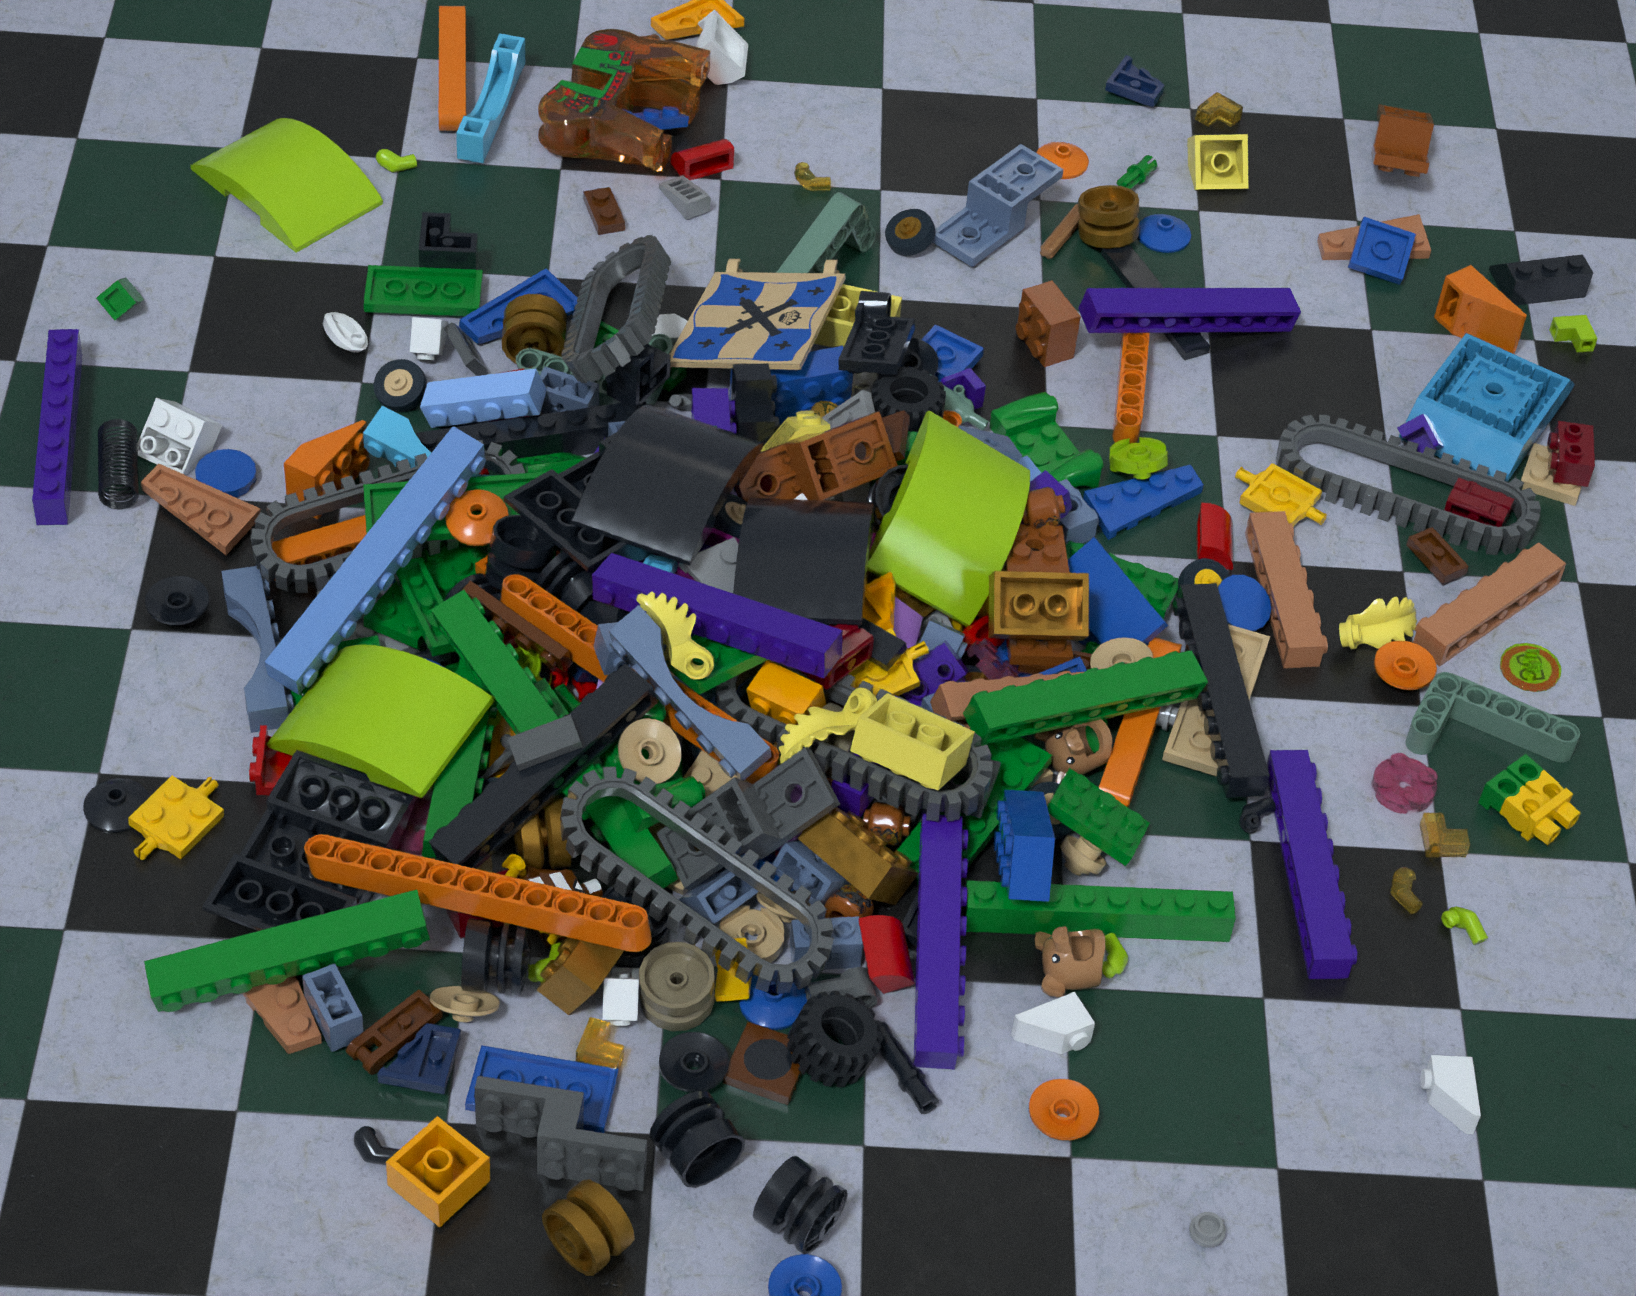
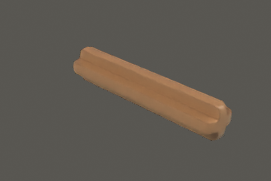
[1040,204,1080,259]

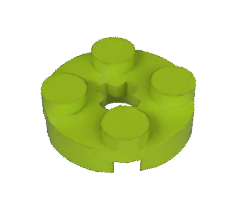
[1109,437,1168,479]

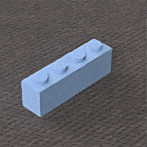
[420,368,547,428]

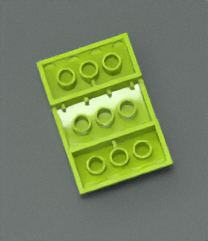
[190,118,383,253]
[867,411,1030,627]
[267,645,494,798]

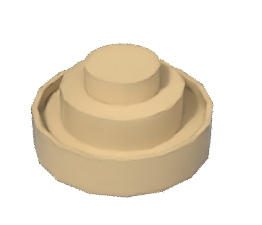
[1060,835,1106,876]

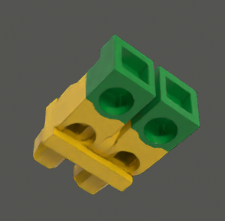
[1478,754,1581,845]

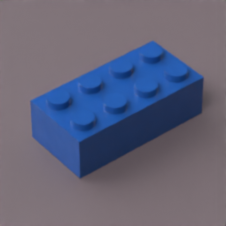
[729,346,853,424]
[994,790,1055,901]

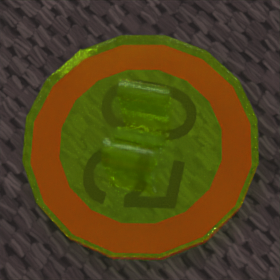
[1500,643,1561,692]

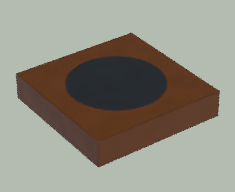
[723,1022,802,1105]

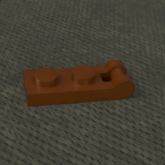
[346,989,443,1075]

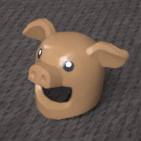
[1033,720,1112,783]
[1035,926,1106,998]

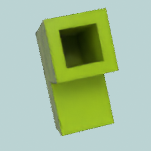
[1549,315,1598,352]

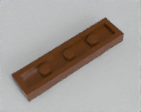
[462,580,573,673]

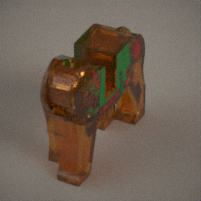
[538,29,711,173]

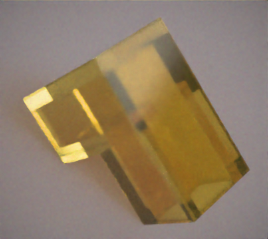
[1195,92,1243,127]
[1419,813,1470,857]
[576,1017,624,1069]

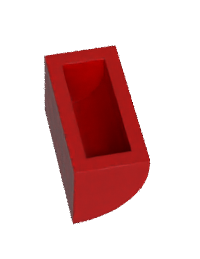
[670,139,735,180]
[1197,502,1233,570]
[858,915,915,994]

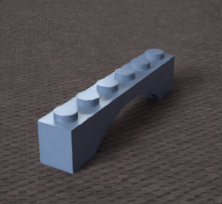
[221,566,294,733]
[609,605,772,781]

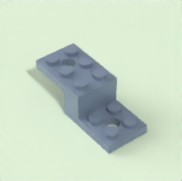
[932,144,1063,267]

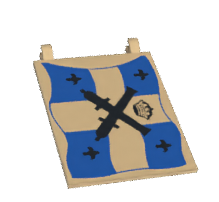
[669,259,846,370]

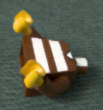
[502,854,603,948]

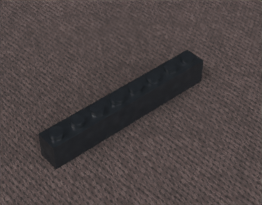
[415,401,647,470]
[1173,583,1270,798]
[429,664,658,869]

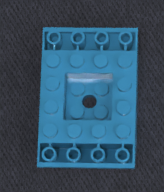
[1399,333,1575,482]

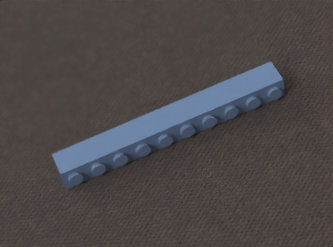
[265,426,486,695]

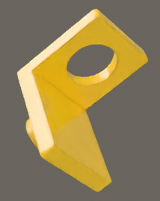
[715,938,752,1002]

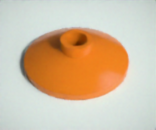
[1036,142,1089,179]
[446,490,509,546]
[1374,641,1437,690]
[1029,1079,1099,1140]

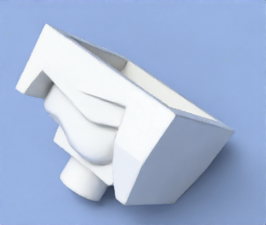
[692,10,748,85]

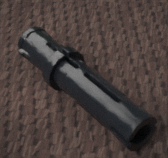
[879,1022,939,1114]

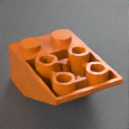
[1434,265,1527,354]
[284,420,370,519]

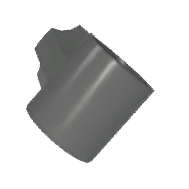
[805,967,877,1009]

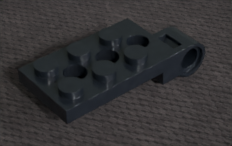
[838,291,915,376]

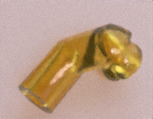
[794,162,831,191]
[1391,867,1423,914]

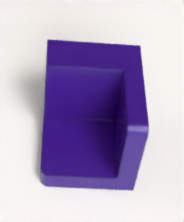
[941,368,986,410]
[1397,414,1444,453]

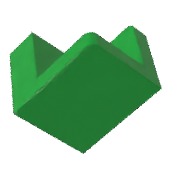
[96,277,144,321]

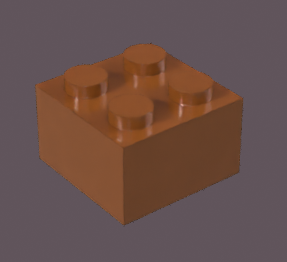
[1016,280,1081,367]

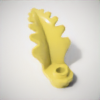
[636,592,714,679]
[1339,597,1417,650]
[779,687,877,764]

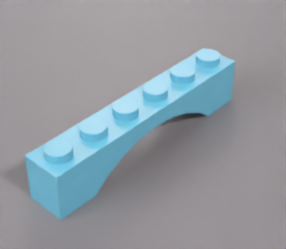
[456,33,525,163]
[363,406,492,477]

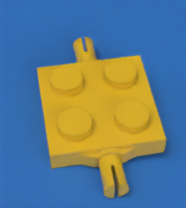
[1235,463,1327,527]
[849,628,929,696]
[128,775,224,860]

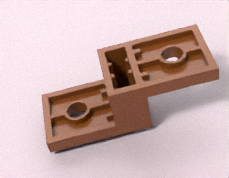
[1371,104,1434,177]
[734,412,898,502]
[1004,524,1073,666]

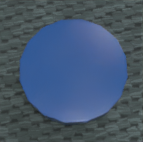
[195,449,257,498]
[1217,575,1271,632]

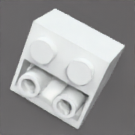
[137,398,222,476]

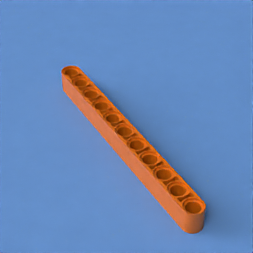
[500,574,779,784]
[304,834,652,952]

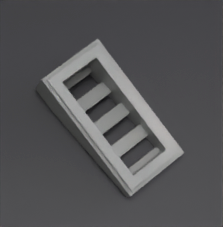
[659,175,711,220]

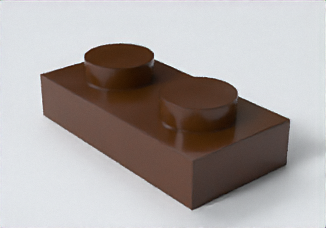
[583,187,625,235]
[1406,527,1469,584]

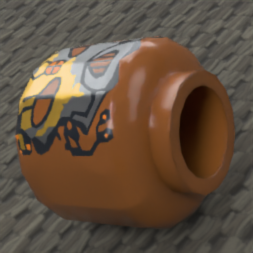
[1022,487,1066,529]
[863,802,912,846]
[824,884,873,918]

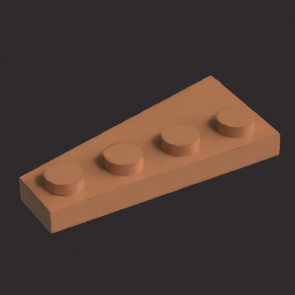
[1317,214,1431,260]
[141,464,261,555]
[242,976,322,1054]

